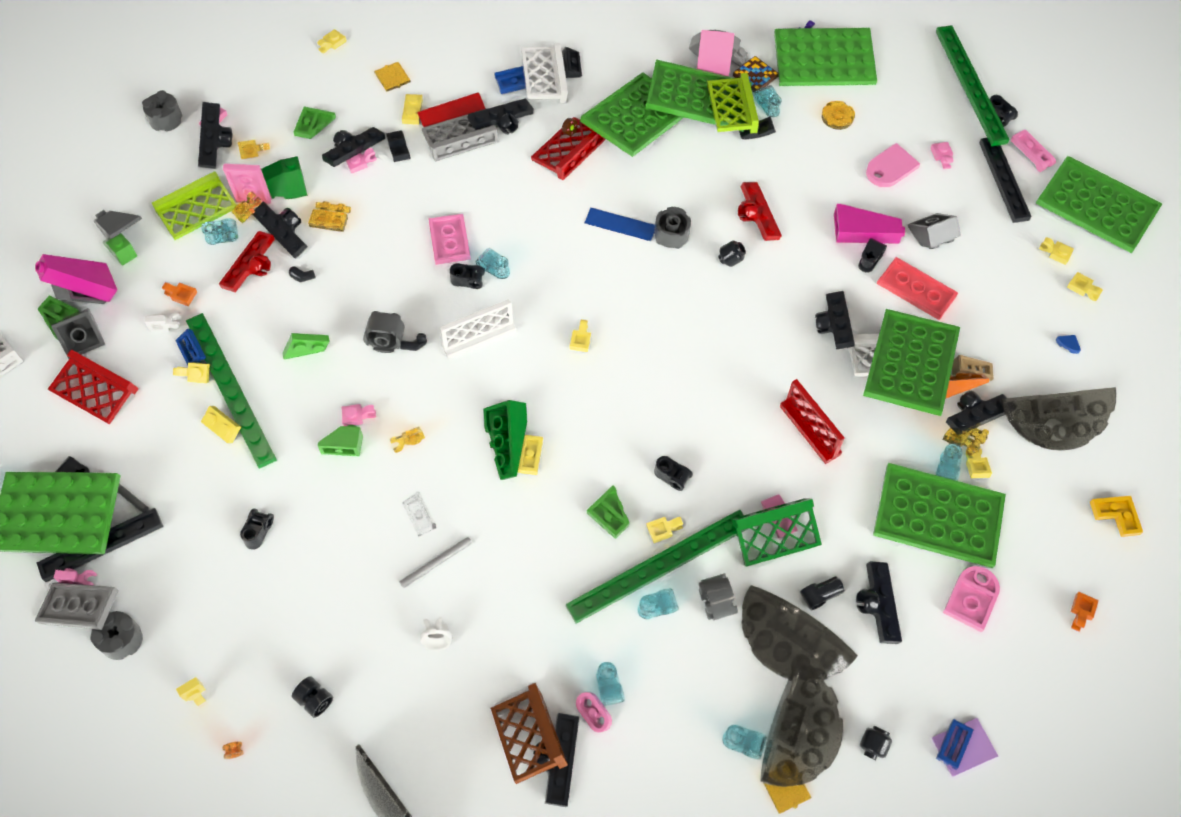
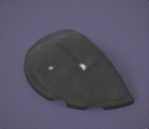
[1001,387,1116,451]
[741,585,858,682]
[760,658,843,787]
[355,743,412,817]

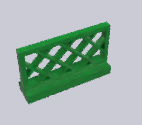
[731,498,822,567]

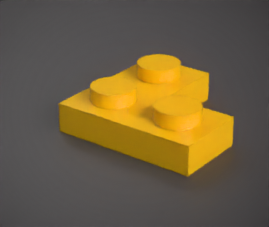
[1090,496,1143,537]

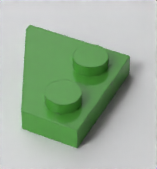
[293,106,336,139]
[38,295,79,340]
[282,333,330,359]
[587,485,630,539]

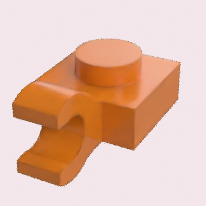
[162,282,197,307]
[1070,592,1099,632]

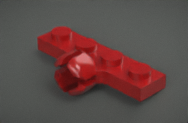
[737,182,782,241]
[219,231,275,293]

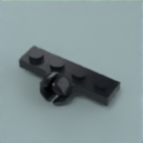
[467,98,534,135]
[198,102,233,169]
[322,127,385,167]
[251,201,308,259]
[815,291,855,350]
[946,391,1016,436]
[856,561,902,644]
[533,713,580,808]

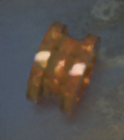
[222,741,244,759]

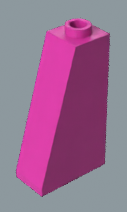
[833,204,905,244]
[35,254,118,302]

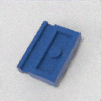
[494,66,531,94]

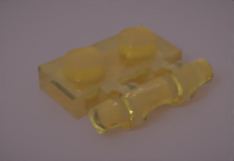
[308,201,351,232]
[942,428,989,456]

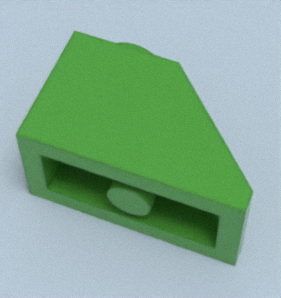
[102,233,137,266]
[317,425,363,457]

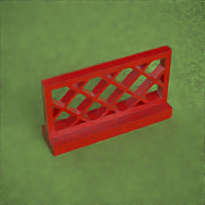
[531,117,606,180]
[47,349,139,425]
[780,379,845,464]

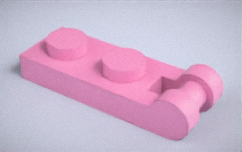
[1010,129,1056,172]

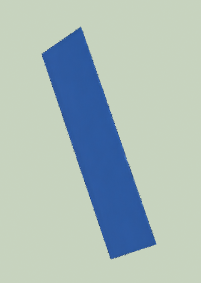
[584,208,655,242]

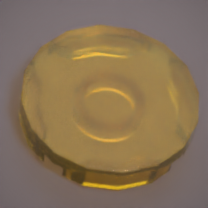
[821,101,855,130]

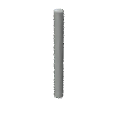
[399,537,472,588]

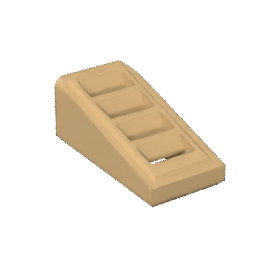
[952,355,994,381]

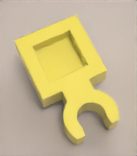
[965,447,992,478]

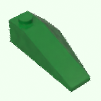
[261,156,308,199]
[483,400,527,480]

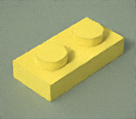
[402,94,423,125]
[201,406,241,443]
[518,435,543,475]

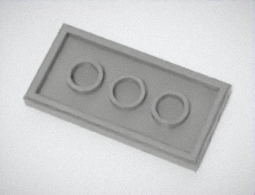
[35,583,119,630]

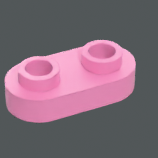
[576,692,612,733]

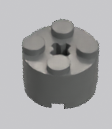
[142,90,183,132]
[654,206,691,249]
[363,311,405,353]
[698,573,738,621]
[90,611,143,660]

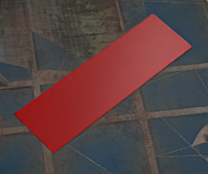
[417,92,486,128]

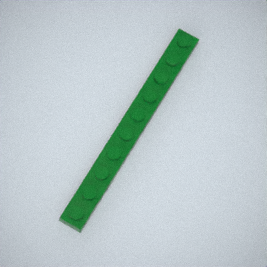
[936,25,1010,146]
[185,313,277,469]
[566,509,749,624]

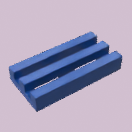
[175,329,206,365]
[936,719,974,770]

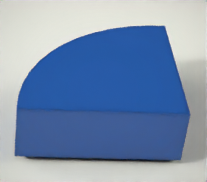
[1056,335,1081,354]

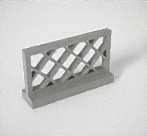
[421,114,499,162]

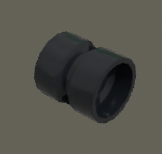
[291,676,334,718]

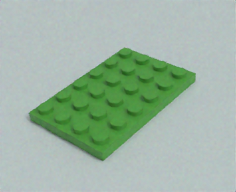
[774,28,877,86]
[645,59,752,131]
[580,72,684,157]
[1036,155,1163,254]
[863,309,960,416]
[873,463,1006,568]
[0,472,121,554]

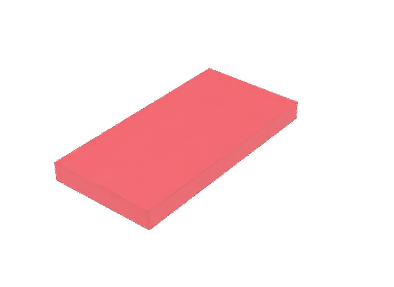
[877,257,958,320]

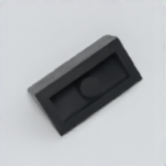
[562,47,582,78]

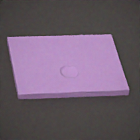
[932,718,998,777]

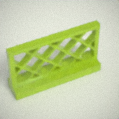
[707,73,759,133]
[152,171,238,240]

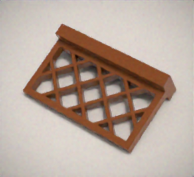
[490,682,568,784]

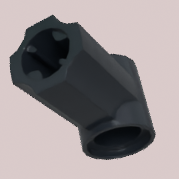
[800,576,845,611]

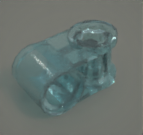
[755,85,782,117]
[201,218,239,245]
[475,248,510,279]
[936,443,963,481]
[637,588,679,619]
[596,662,625,707]
[722,725,767,759]

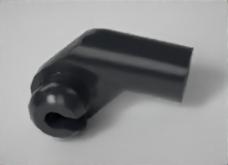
[289,266,316,282]
[400,333,427,351]

